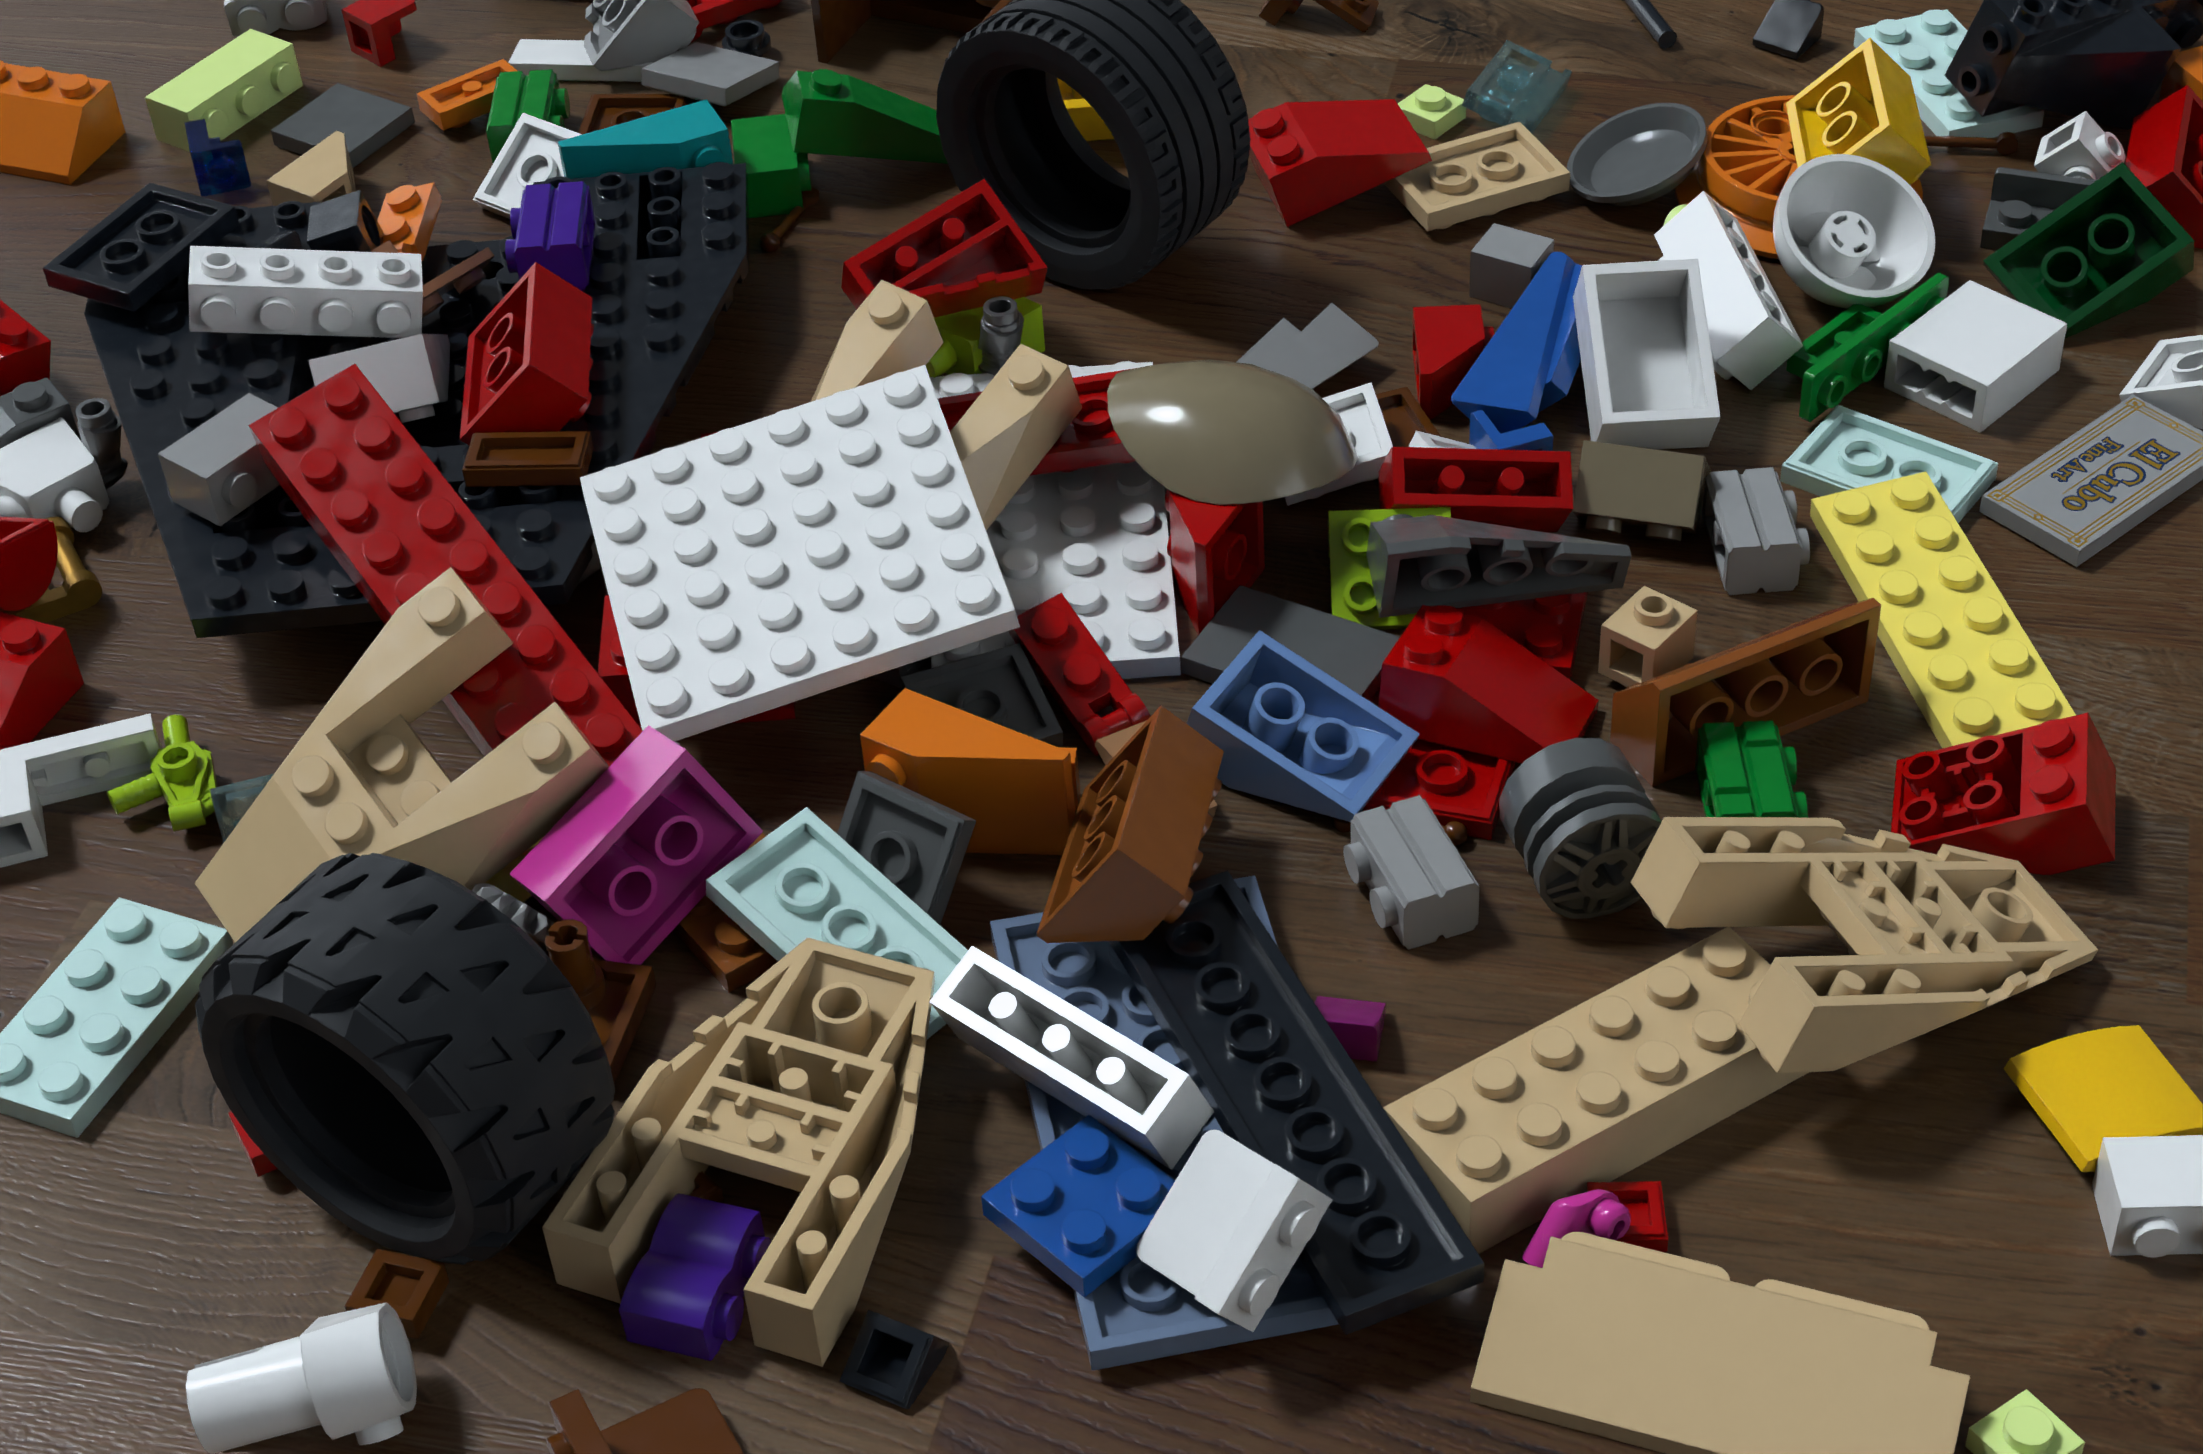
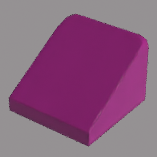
[1314,996,1386,1061]

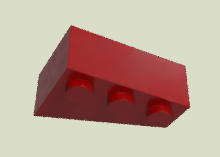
[841,178,1048,318]

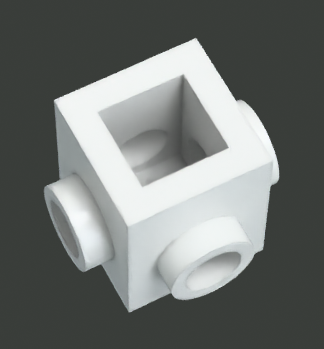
[2034,111,2126,180]

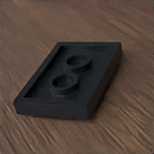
[43,183,240,312]

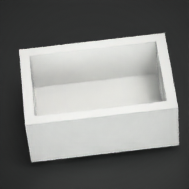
[1573,258,1721,450]

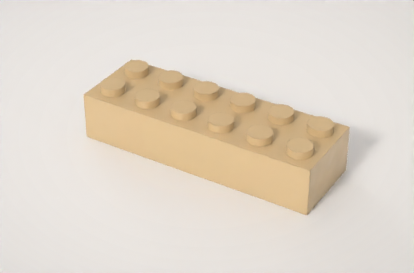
[1383,927,1809,1254]

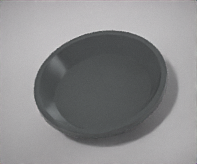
[1567,103,1708,206]

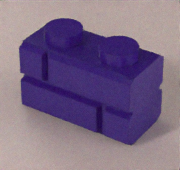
[505,181,596,290]

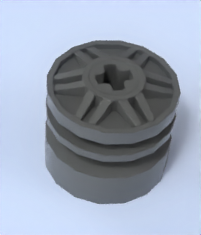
[1499,738,1662,919]

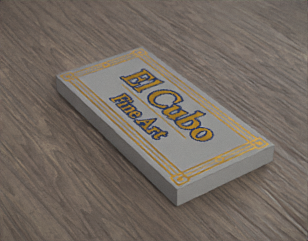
[1979,395,2203,567]

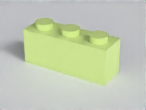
[145,29,303,155]

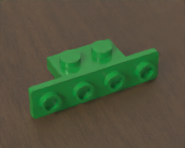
[1786,272,1949,422]

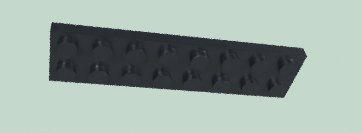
[1109,870,1484,1335]

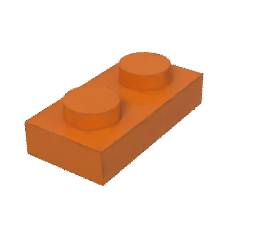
[416,59,518,131]

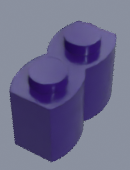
[619,1193,771,1361]

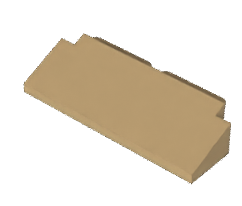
[1470,1232,1970,1454]

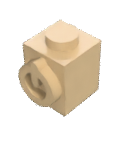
[1598,586,1698,688]

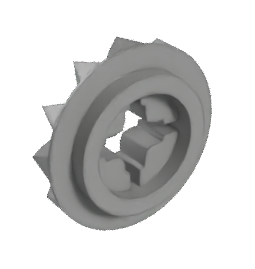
[471,883,555,952]

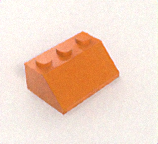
[0,60,126,185]

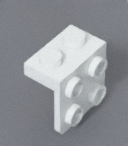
[1137,1130,1333,1332]

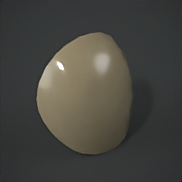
[1107,359,1358,505]

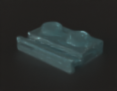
[1462,40,1572,133]

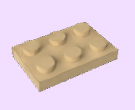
[1384,122,1570,232]

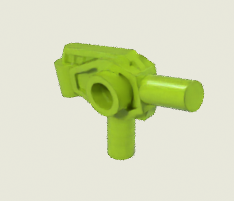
[107,715,220,832]

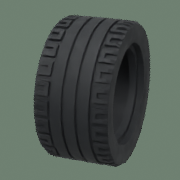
[936,0,1251,290]

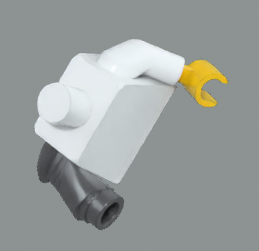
[0,398,128,532]

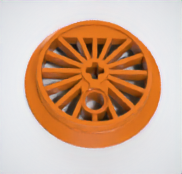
[1675,95,1923,259]

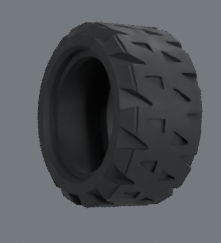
[195,853,615,1265]

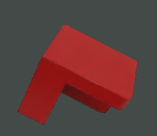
[341,0,417,67]

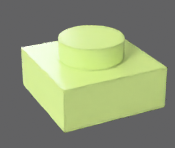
[1398,84,1466,140]
[1965,1389,2085,1454]

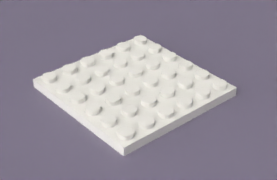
[580,365,1020,742]

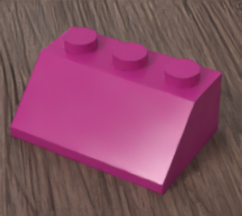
[510,725,763,965]

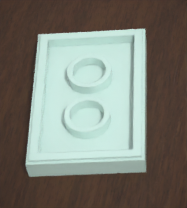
[1780,405,1998,523]

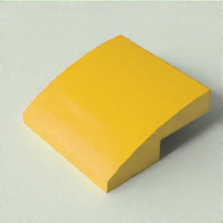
[2004,1025,2203,1172]

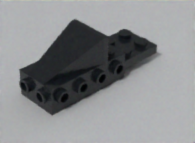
[1944,0,2203,130]

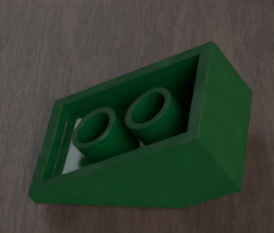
[1983,162,2194,339]

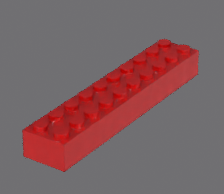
[248,364,643,767]

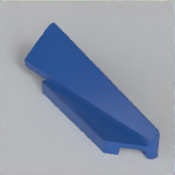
[1451,252,1582,434]

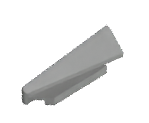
[1237,303,1379,389]

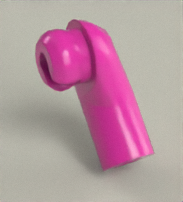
[1522,1189,1631,1268]

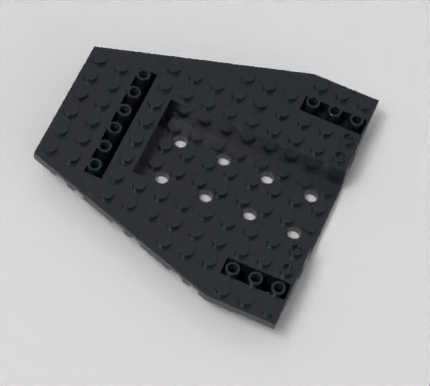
[84,162,749,638]

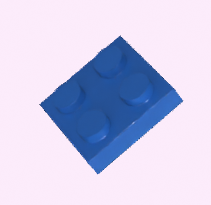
[981,1115,1175,1298]

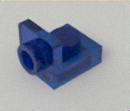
[185,119,251,197]

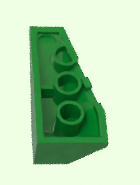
[782,69,948,164]

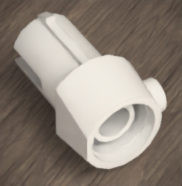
[186,1302,417,1454]

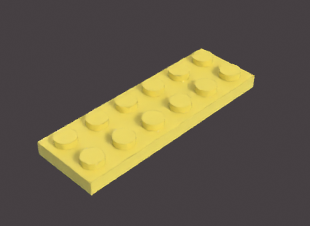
[1810,471,2076,749]

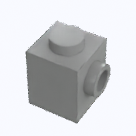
[1469,223,1554,308]

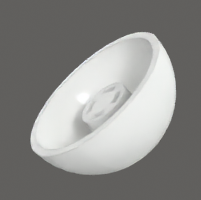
[1773,154,1935,308]

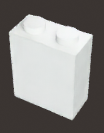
[1884,280,2067,433]

